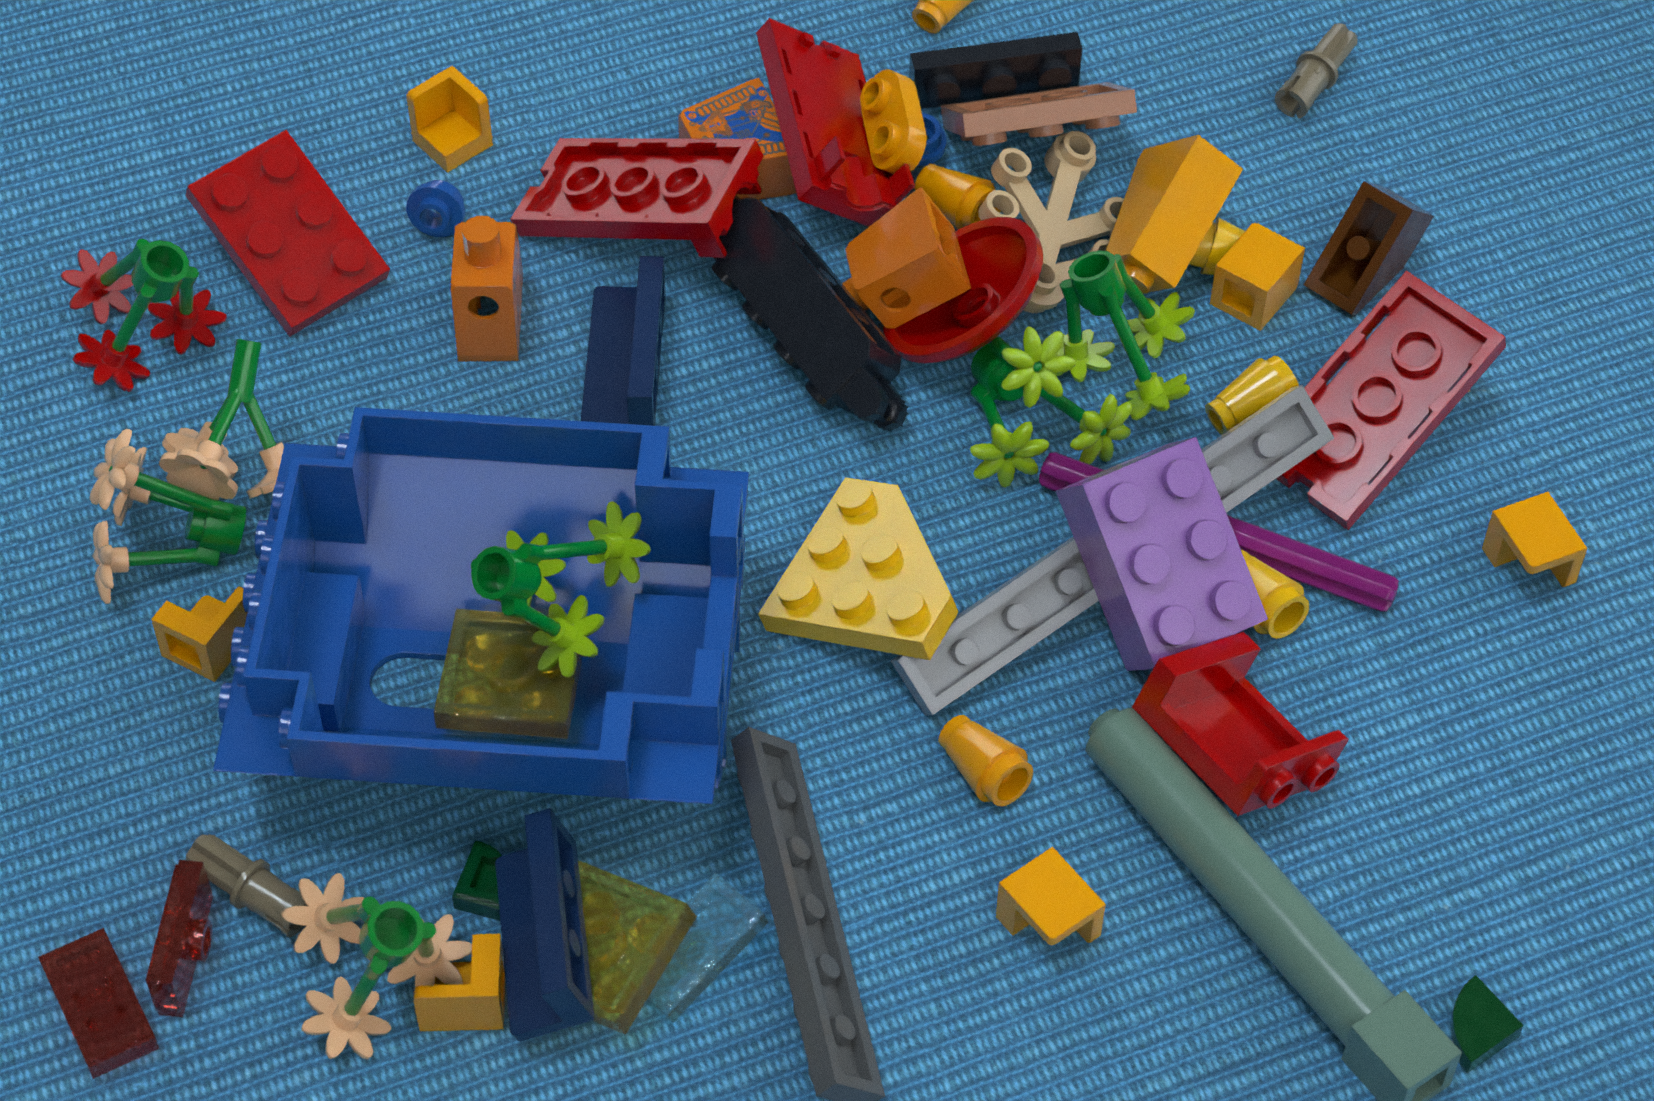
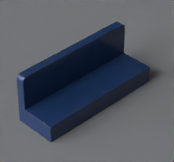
[580,256,666,426]
[495,808,595,1041]

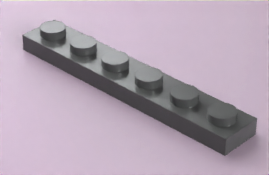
[731,727,885,1101]

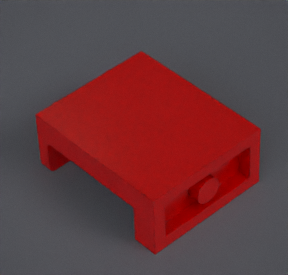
[1132,632,1349,816]

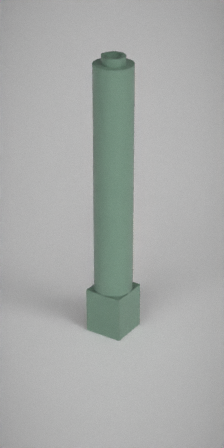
[1086,708,1462,1101]

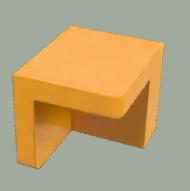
[406,66,493,173]
[1210,223,1305,331]
[1482,492,1587,587]
[151,586,248,682]
[995,846,1106,945]
[413,934,505,1032]

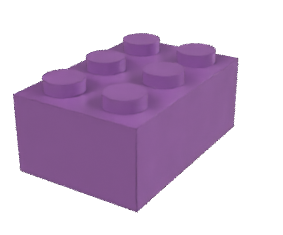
[1056,437,1268,671]

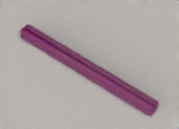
[1039,452,1399,612]

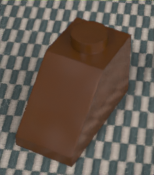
[1304,181,1434,315]

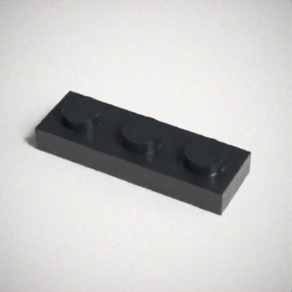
[909,32,1083,109]

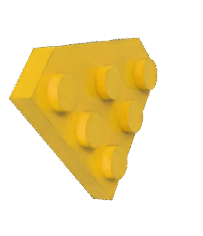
[758,477,959,660]

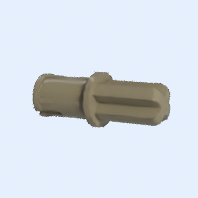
[1275,23,1357,118]
[185,834,307,938]

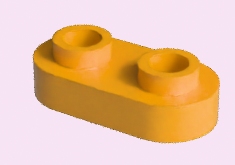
[860,69,927,174]

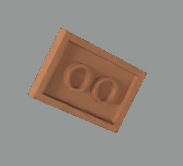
[941,82,1137,146]

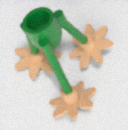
[90,429,246,604]
[281,873,472,1059]

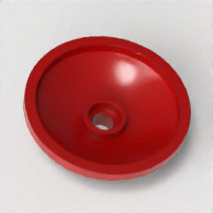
[883,217,1043,363]

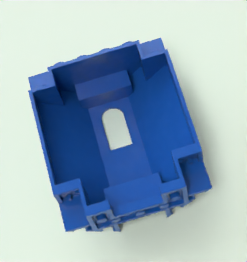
[213,407,749,804]

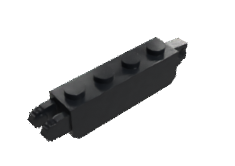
[711,195,909,432]

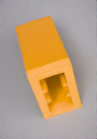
[1106,135,1243,294]

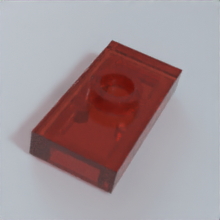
[146,860,213,1018]
[38,928,159,1079]

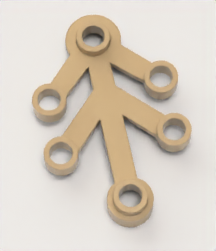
[978,131,1124,313]

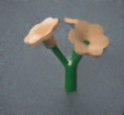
[159,339,284,500]

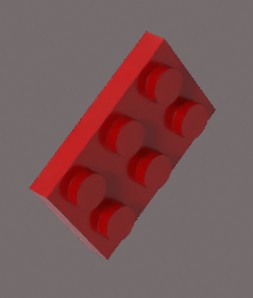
[185,130,390,337]

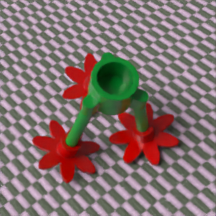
[61,239,227,392]

